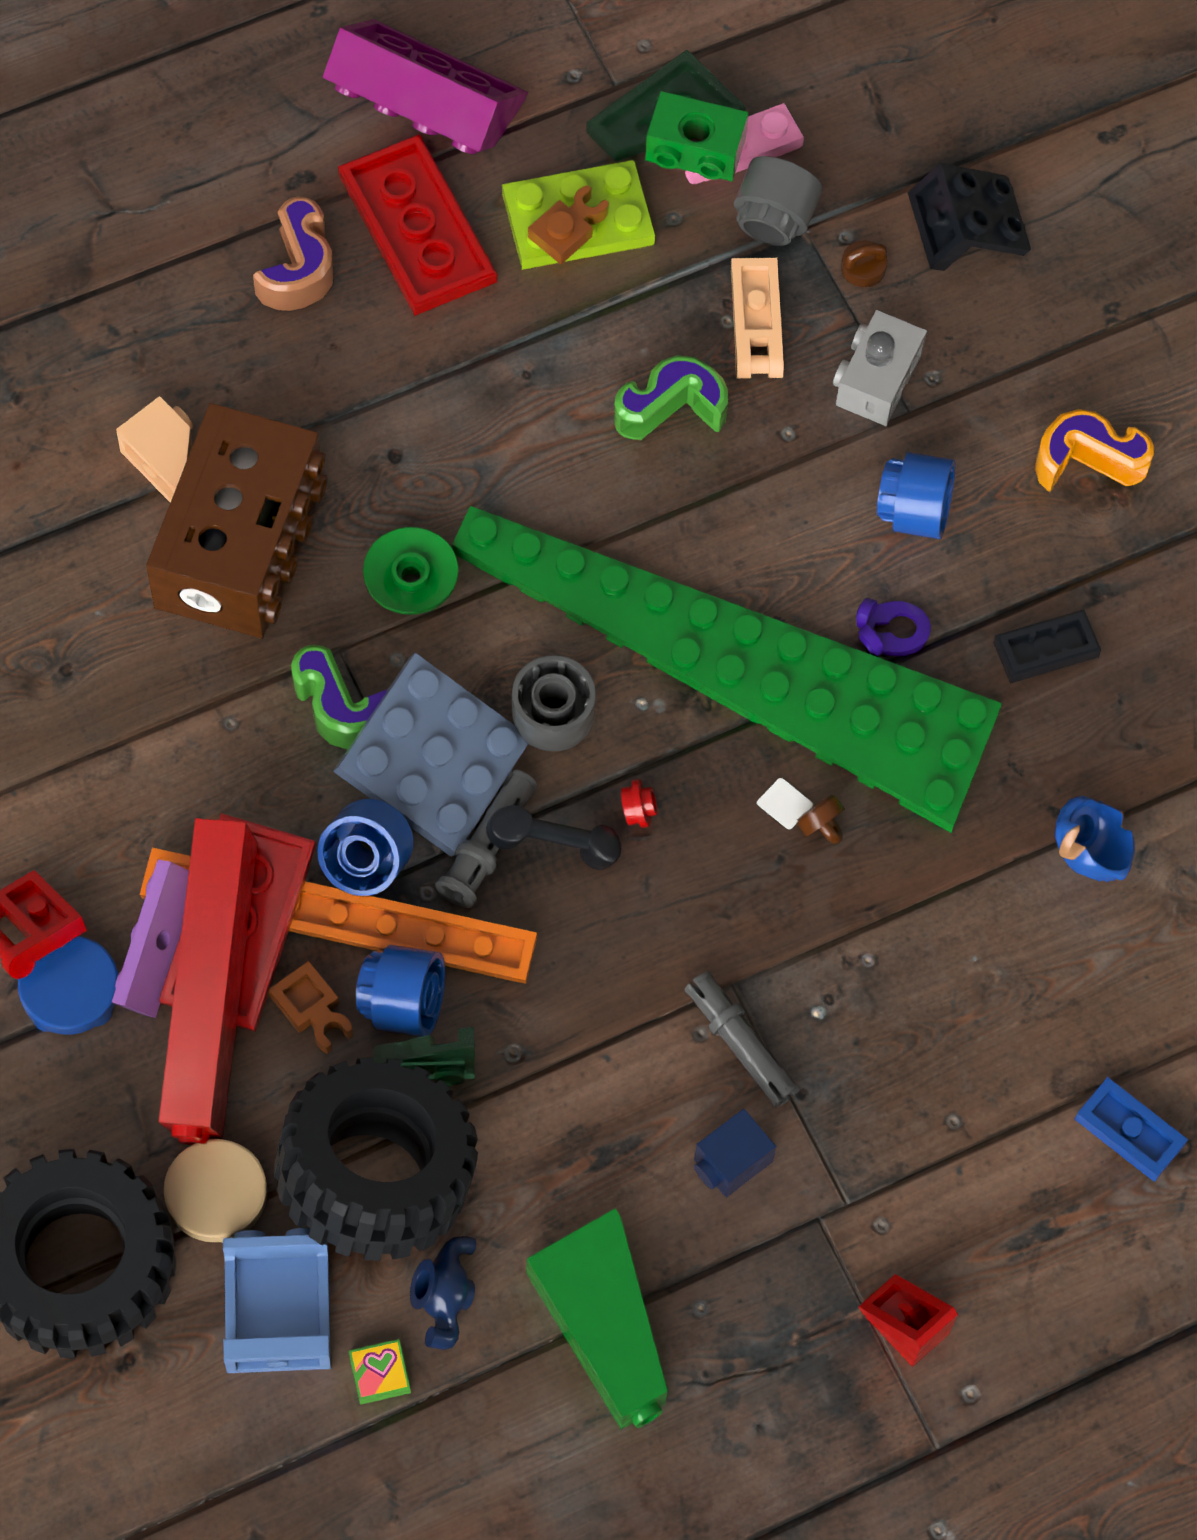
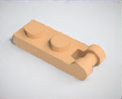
[731,258,784,379]

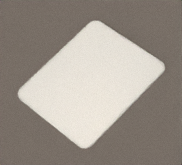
[757,778,813,829]

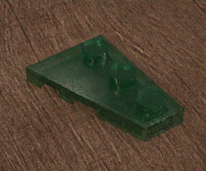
[586,50,747,162]

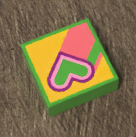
[349,1339,411,1405]

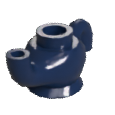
[410,1236,476,1350]

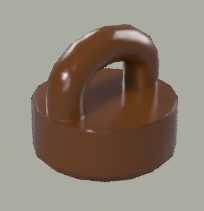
[841,240,888,287]
[796,794,845,844]

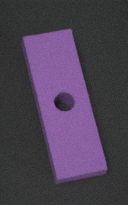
[112,859,189,1018]

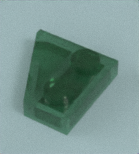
[373,1027,475,1086]

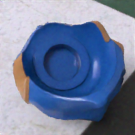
[1054,796,1135,882]

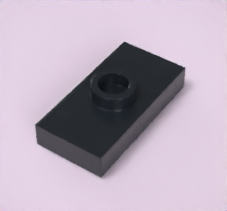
[993,609,1101,684]

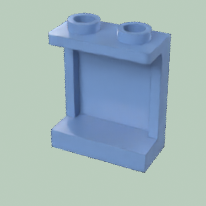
[223,1228,331,1373]

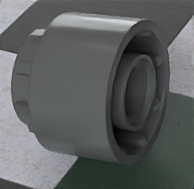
[734,156,823,246]
[512,655,596,752]

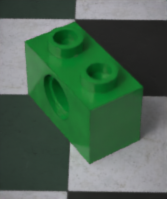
[645,91,749,182]

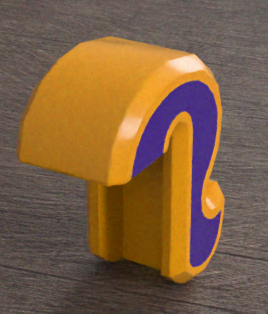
[1035,409,1154,492]

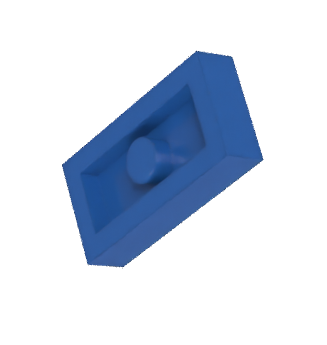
[1074,1077,1188,1182]

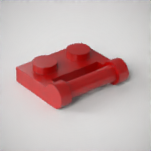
[0,870,87,979]

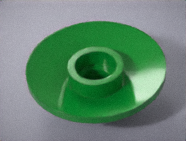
[363,527,458,615]

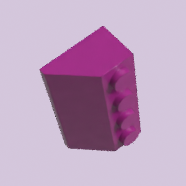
[322,19,528,154]

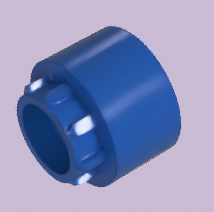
[877,452,956,540]
[317,799,413,896]
[356,944,445,1037]

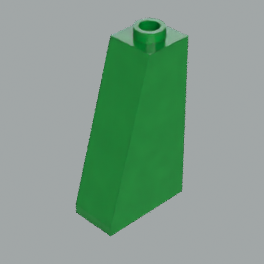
[526,1208,668,1430]

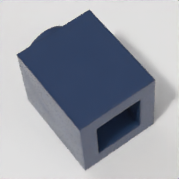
[694,1108,776,1198]

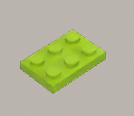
[502,160,655,270]

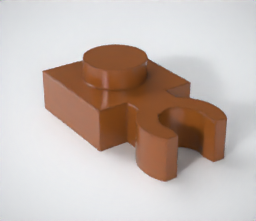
[528,185,609,265]
[268,961,353,1054]

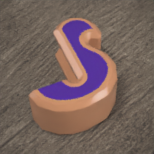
[253,196,334,311]

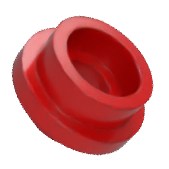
[621,779,658,828]

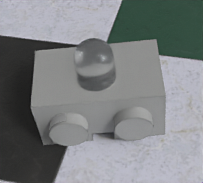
[833,310,927,426]

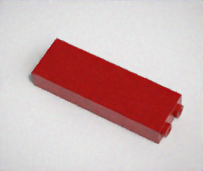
[159,818,258,1145]

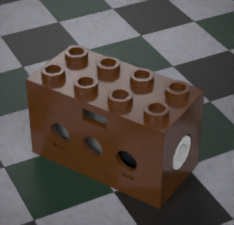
[146,403,328,639]

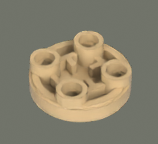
[164,1139,267,1243]

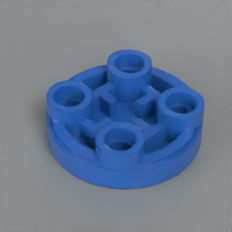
[18,936,118,1035]

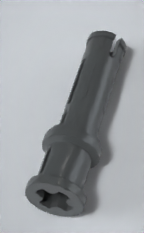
[434,770,538,909]

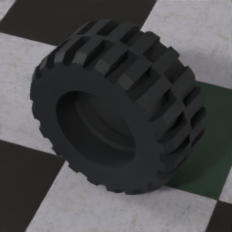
[274,1057,478,1261]
[0,1149,176,1358]

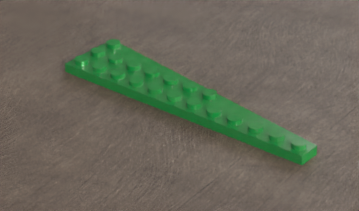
[452,506,1002,833]

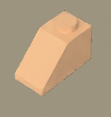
[116,396,193,502]

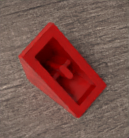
[858,1274,958,1367]

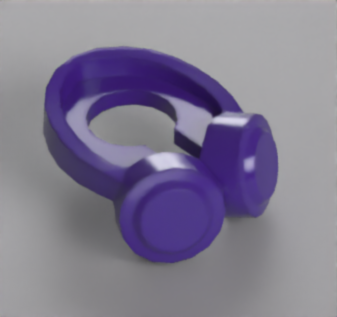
[856,598,931,657]

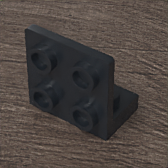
[908,163,1031,271]

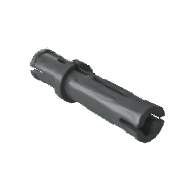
[684,971,800,1108]

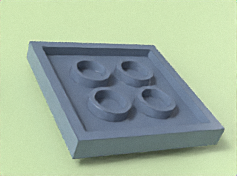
[333,653,528,857]

